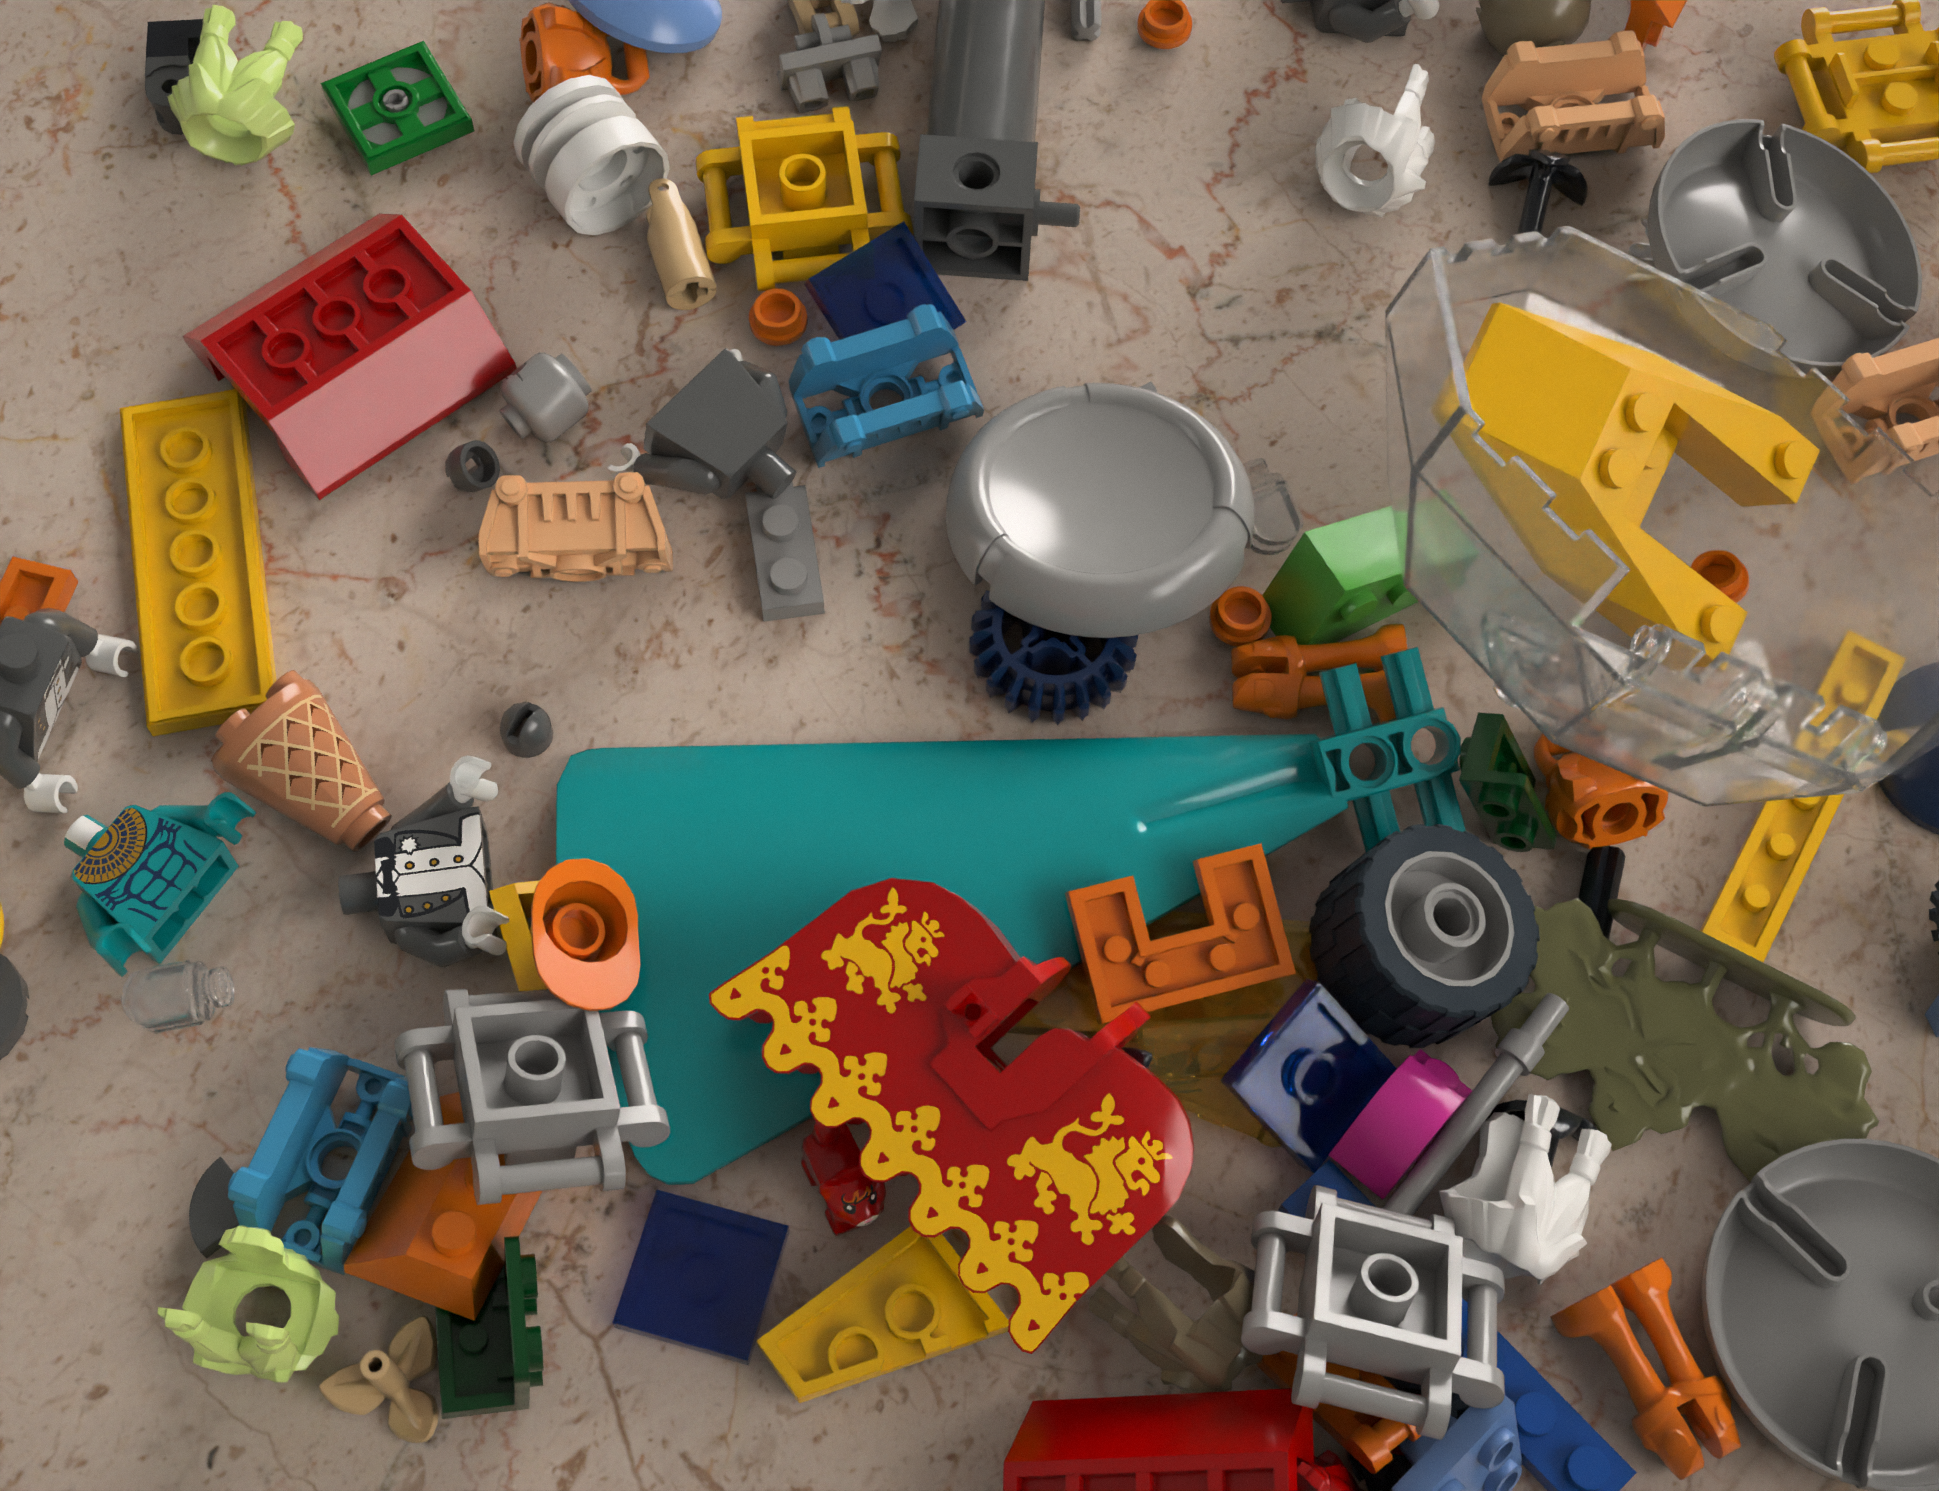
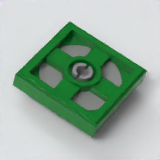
[320,40,475,176]

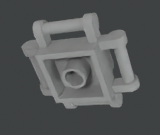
[394,989,671,1205]
[1241,1185,1505,1440]

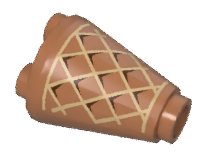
[211,670,392,852]

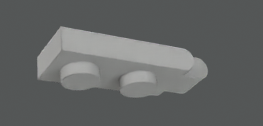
[745,481,825,622]

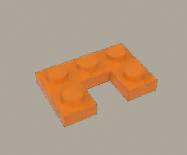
[1065,843,1296,1024]

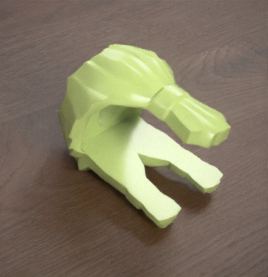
[167,5,303,165]
[157,1225,339,1383]

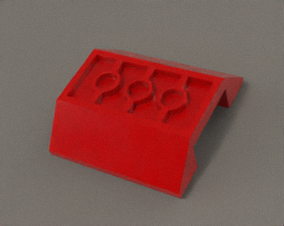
[183,213,517,500]
[1003,1388,1314,1491]

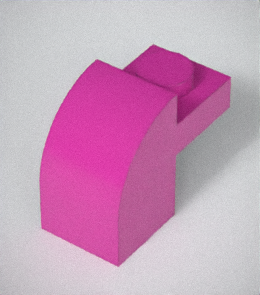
[1329,1049,1472,1200]

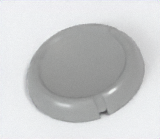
[1648,119,1922,378]
[946,383,1254,638]
[1701,1139,1939,1491]

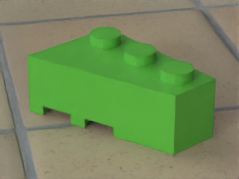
[1262,490,1485,645]

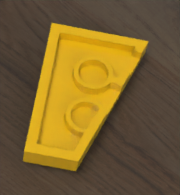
[756,1226,1008,1403]

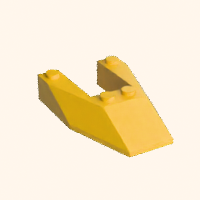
[1439,302,1820,668]

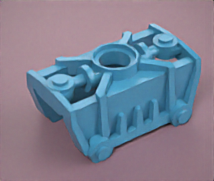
[788,304,984,468]
[228,1047,413,1275]

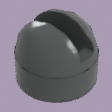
[445,440,500,492]
[500,701,553,758]

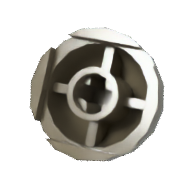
[1476,0,1591,56]

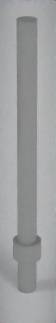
[1382,993,1569,1216]

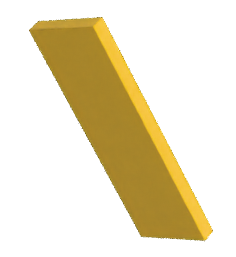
[119,389,277,736]

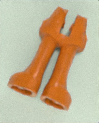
[1231,624,1407,722]
[1550,1257,1741,1480]

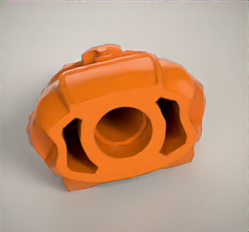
[519,2,650,103]
[1533,722,1668,849]

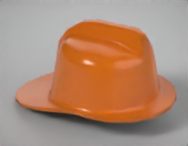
[530,858,641,1011]

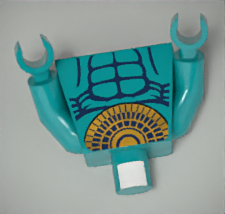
[64,792,256,977]

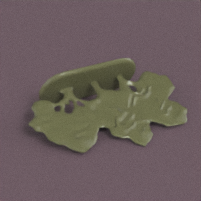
[1491,898,1879,1182]

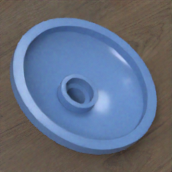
[568,0,722,53]

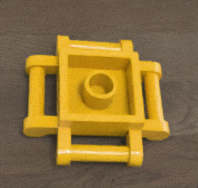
[1774,0,1939,173]
[695,106,914,292]

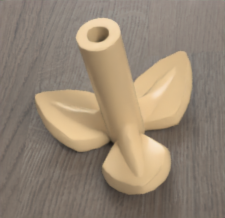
[319,1316,439,1443]

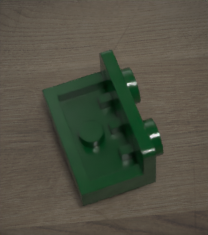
[1459,712,1557,852]

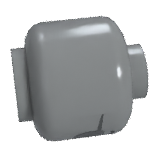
[499,352,592,443]

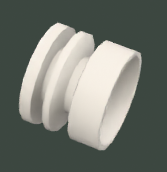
[513,75,670,235]

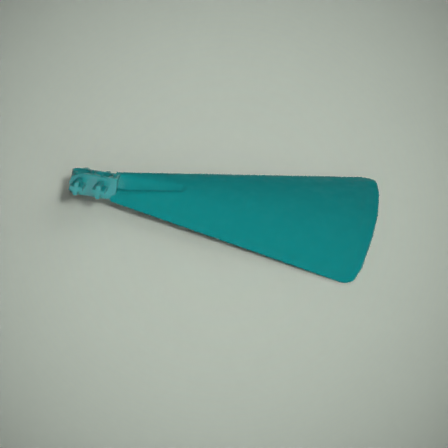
[556,647,1466,1185]

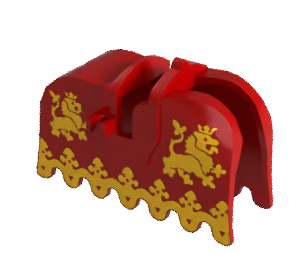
[709,878,1194,1354]

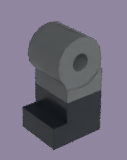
[145,19,203,135]

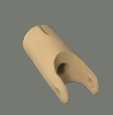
[646,178,717,310]

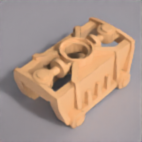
[1482,30,1665,162]
[1812,338,1939,484]
[478,472,673,582]

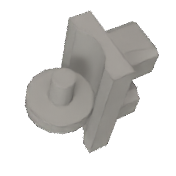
[777,13,882,113]

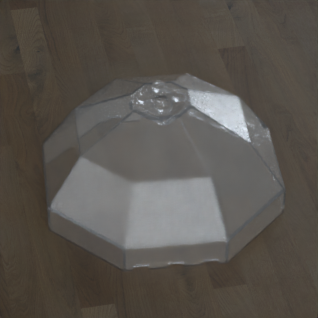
[1385,226,1939,807]

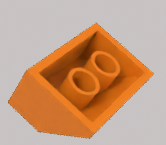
[343,1092,542,1321]

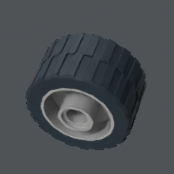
[1309,824,1540,1048]

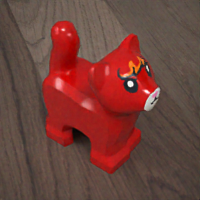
[801,1121,886,1236]

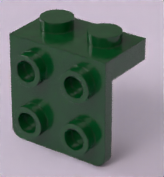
[435,1236,544,1419]

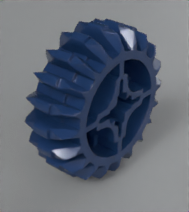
[969,590,1138,726]

